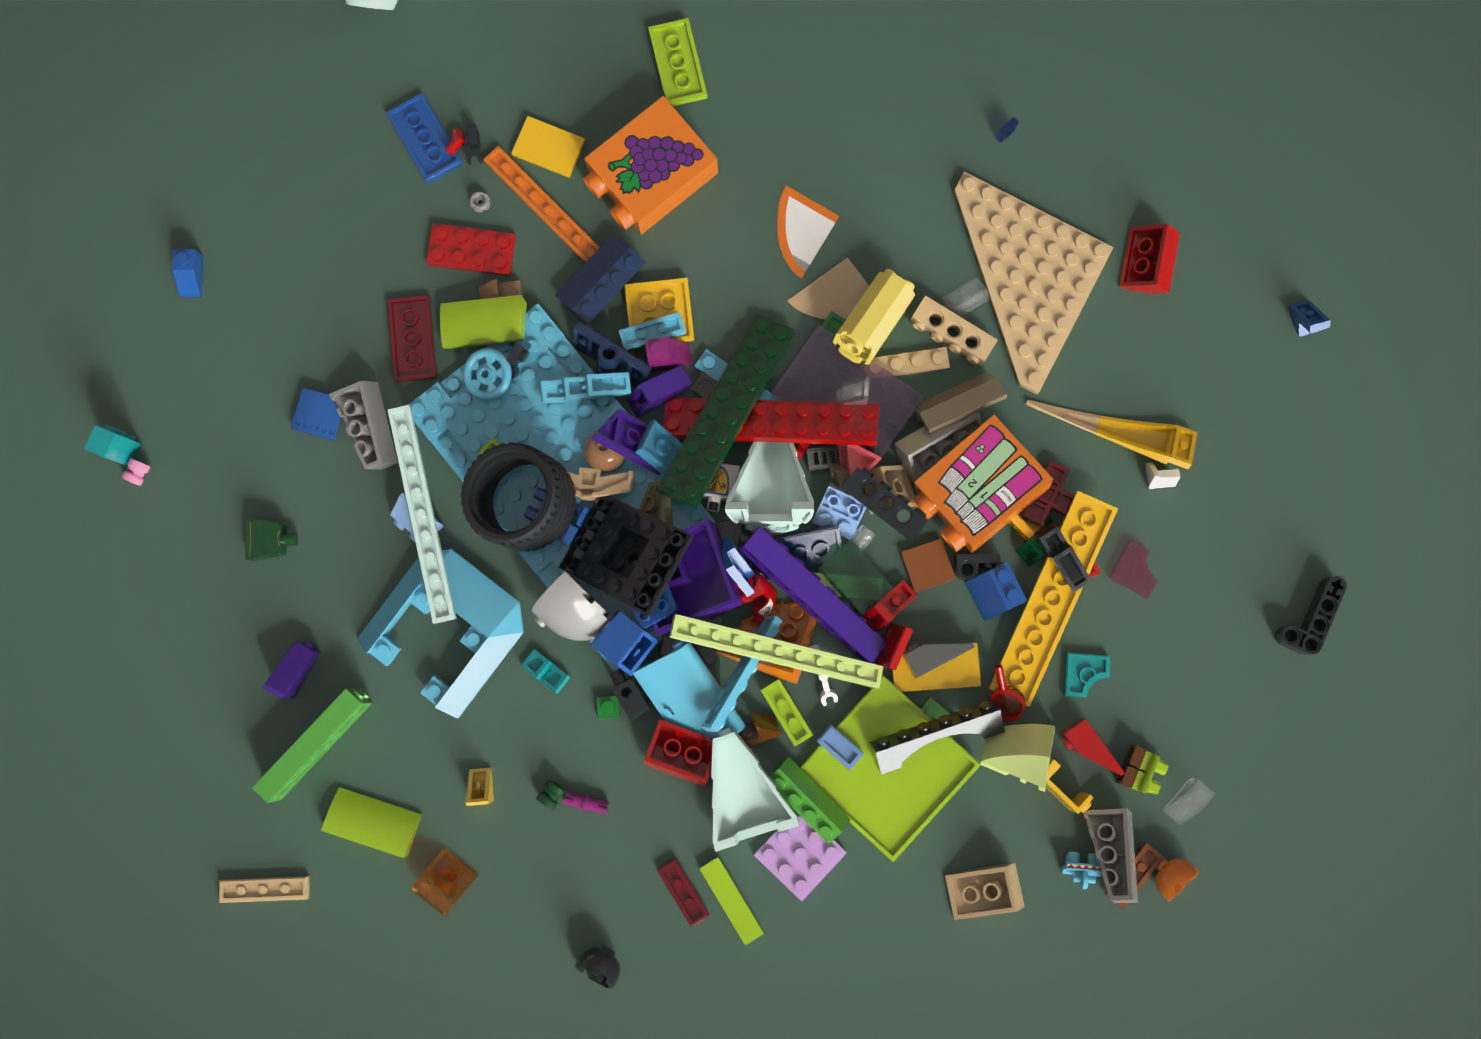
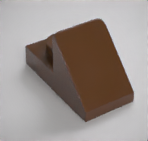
[738,711,782,747]

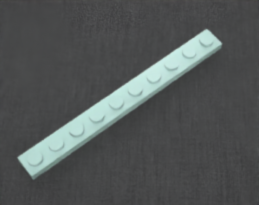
[388,405,456,624]

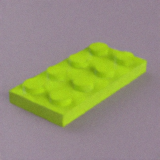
[648,18,708,106]

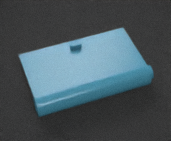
[633,640,745,739]

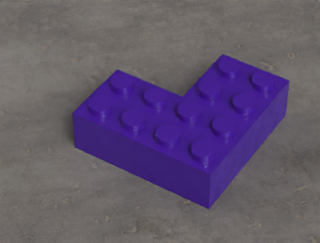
[653,519,743,636]

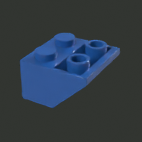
[590,610,658,676]

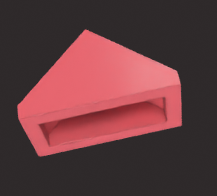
[837,445,882,477]

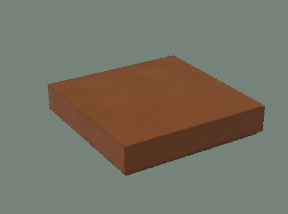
[900,539,956,593]

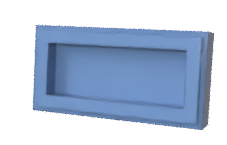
[817,724,864,770]

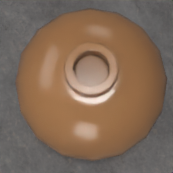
[583,431,626,473]

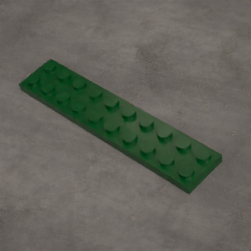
[657,315,795,509]

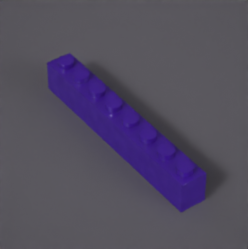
[738,527,888,663]

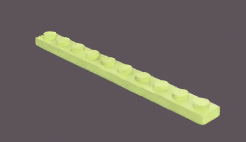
[669,614,883,689]

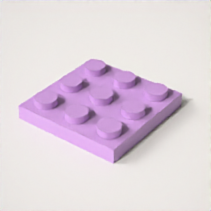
[754,810,847,901]

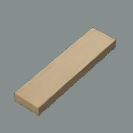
[219,876,310,903]

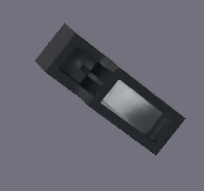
[1034,522,1092,593]

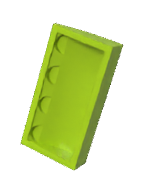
[440,295,527,349]
[321,787,422,858]

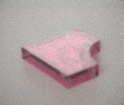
[1109,540,1158,599]

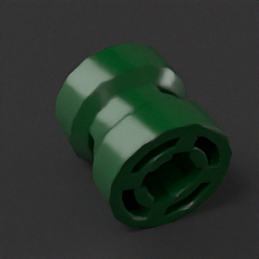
[536,779,566,810]

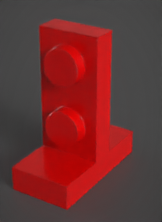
[862,579,918,631]

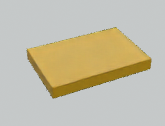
[511,116,586,178]

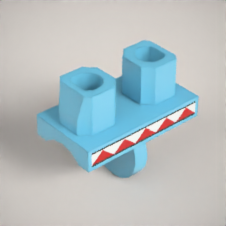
[1061,852,1102,889]

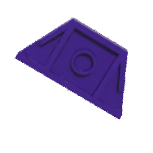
[592,409,661,475]

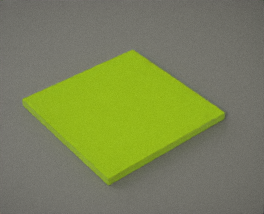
[799,675,980,862]

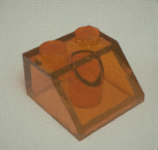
[411,848,479,917]

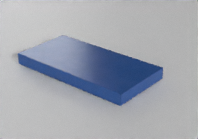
[386,92,463,184]

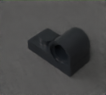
[954,554,1000,581]

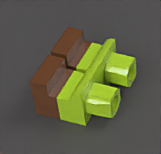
[1116,744,1169,794]

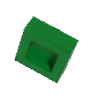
[819,311,846,339]
[596,696,620,719]

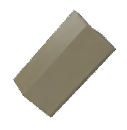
[910,372,1007,434]

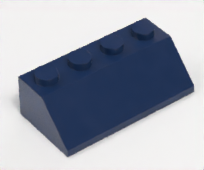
[555,234,646,324]

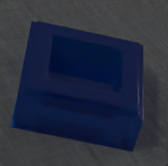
[995,117,1019,143]

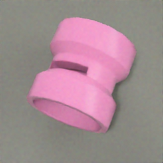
[121,458,150,486]

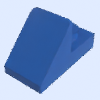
[1289,300,1331,336]

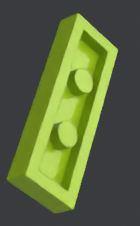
[761,679,813,747]

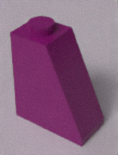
[645,337,693,372]

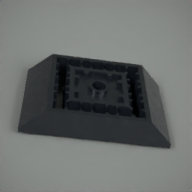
[558,496,694,617]

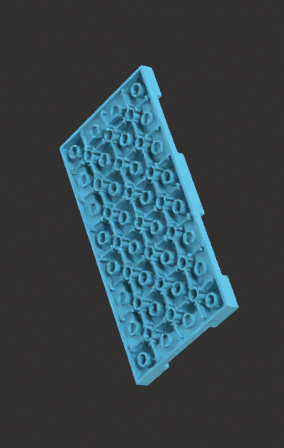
[409,304,752,671]

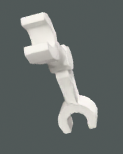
[809,644,838,706]

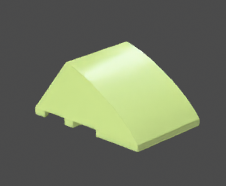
[980,724,1055,792]

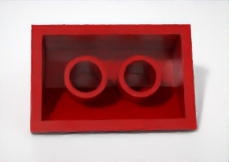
[1119,224,1180,294]
[643,719,713,787]

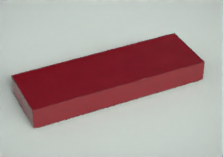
[657,858,710,928]

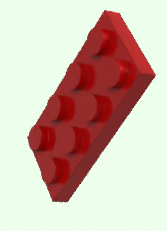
[426,223,517,277]

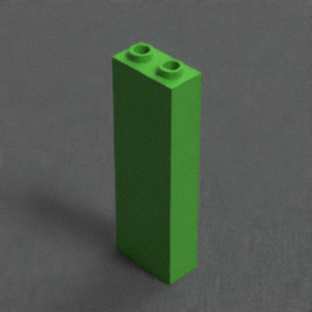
[252,688,372,803]

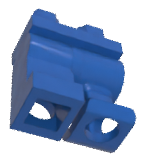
[523,487,591,546]

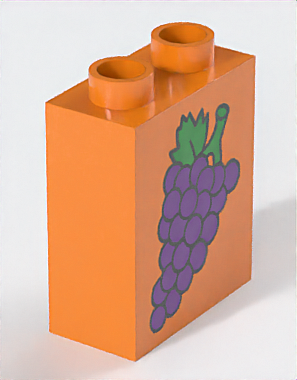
[583,96,718,235]

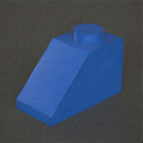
[172,249,203,297]

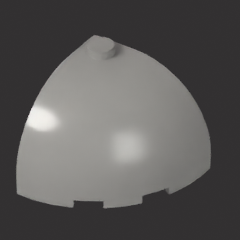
[531,571,612,641]

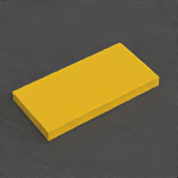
[892,643,981,692]

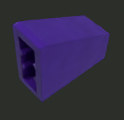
[627,366,692,419]
[262,640,321,698]

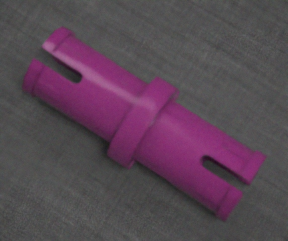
[563,791,609,815]

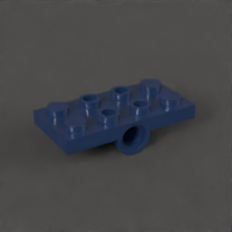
[573,322,651,387]

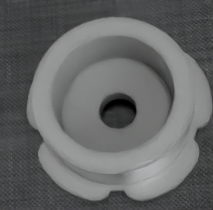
[470,192,490,212]

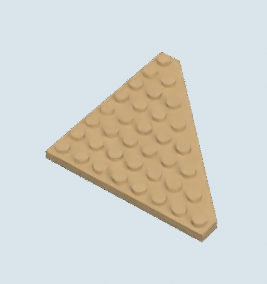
[954,172,1114,395]

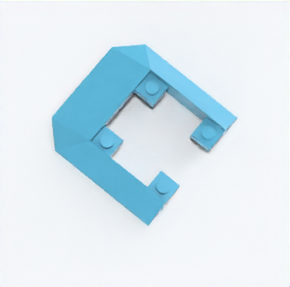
[357,549,524,718]

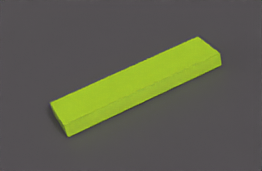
[699,856,764,945]

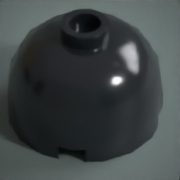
[575,946,621,989]

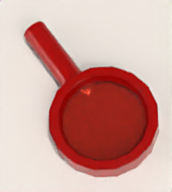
[988,664,1026,722]

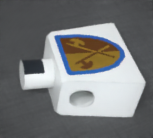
[703,464,740,512]

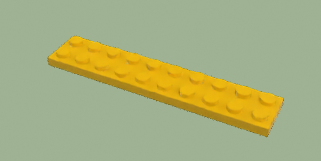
[989,491,1118,707]

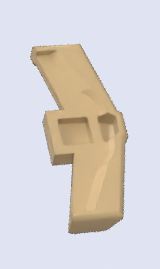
[545,467,634,501]

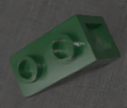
[1015,518,1060,567]

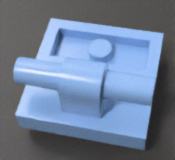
[812,483,866,540]

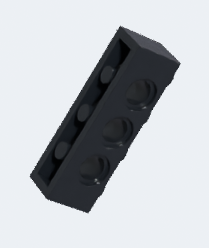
[841,467,928,542]

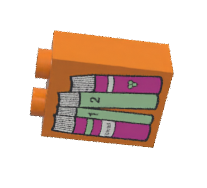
[911,415,1053,554]

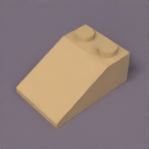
[945,862,1025,920]

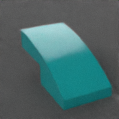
[521,649,571,694]

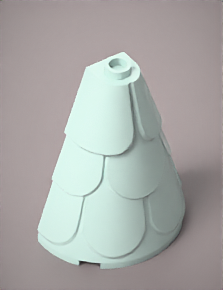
[725,442,814,533]
[711,728,800,851]

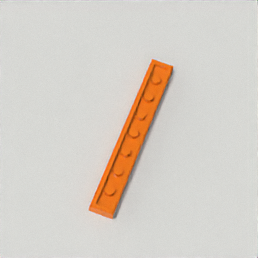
[483,146,600,263]

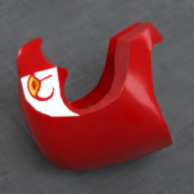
[736,569,778,624]

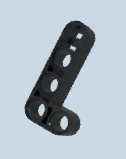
[1275,576,1347,655]

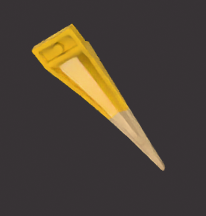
[1025,400,1198,469]

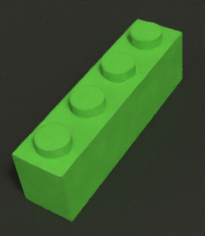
[769,757,851,844]

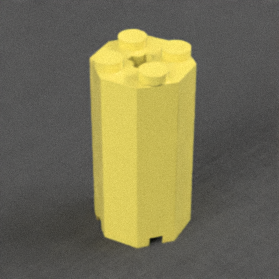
[833,269,915,365]

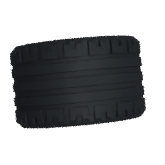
[461,442,576,552]

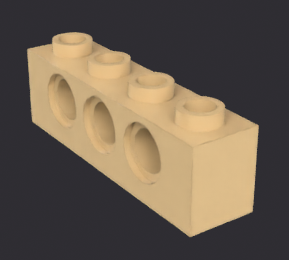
[910,295,998,365]

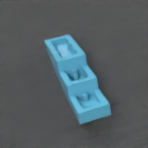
[539,372,631,404]

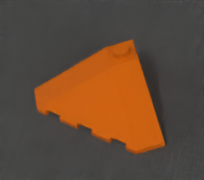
[716,601,817,684]

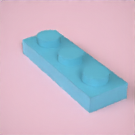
[619,312,686,351]

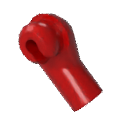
[445,128,465,156]

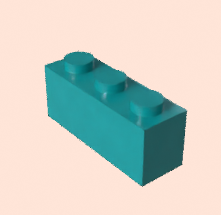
[84,424,142,466]

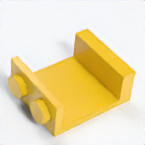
[1046,759,1094,814]

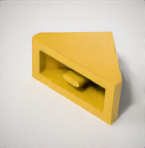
[466,767,494,806]

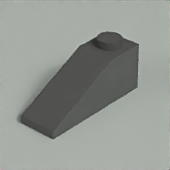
[903,643,975,678]

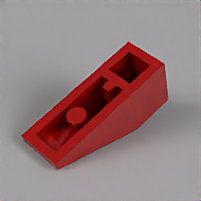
[1060,718,1125,776]

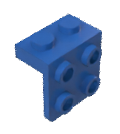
[631,574,677,629]

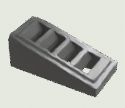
[806,446,840,472]

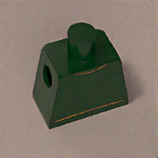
[245,518,298,561]

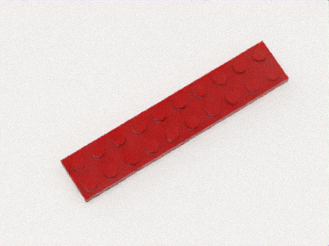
[663,397,879,446]

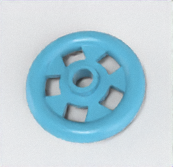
[463,348,512,400]

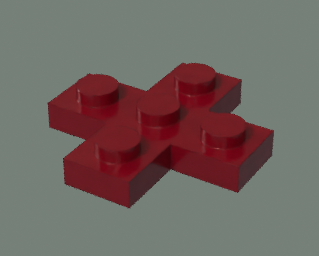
[1022,460,1075,527]

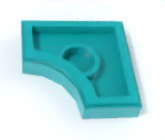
[1063,652,1110,697]

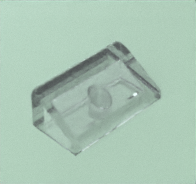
[941,277,989,317]

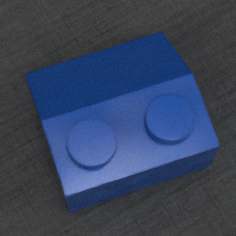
[965,562,1027,621]

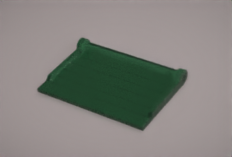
[817,540,894,616]

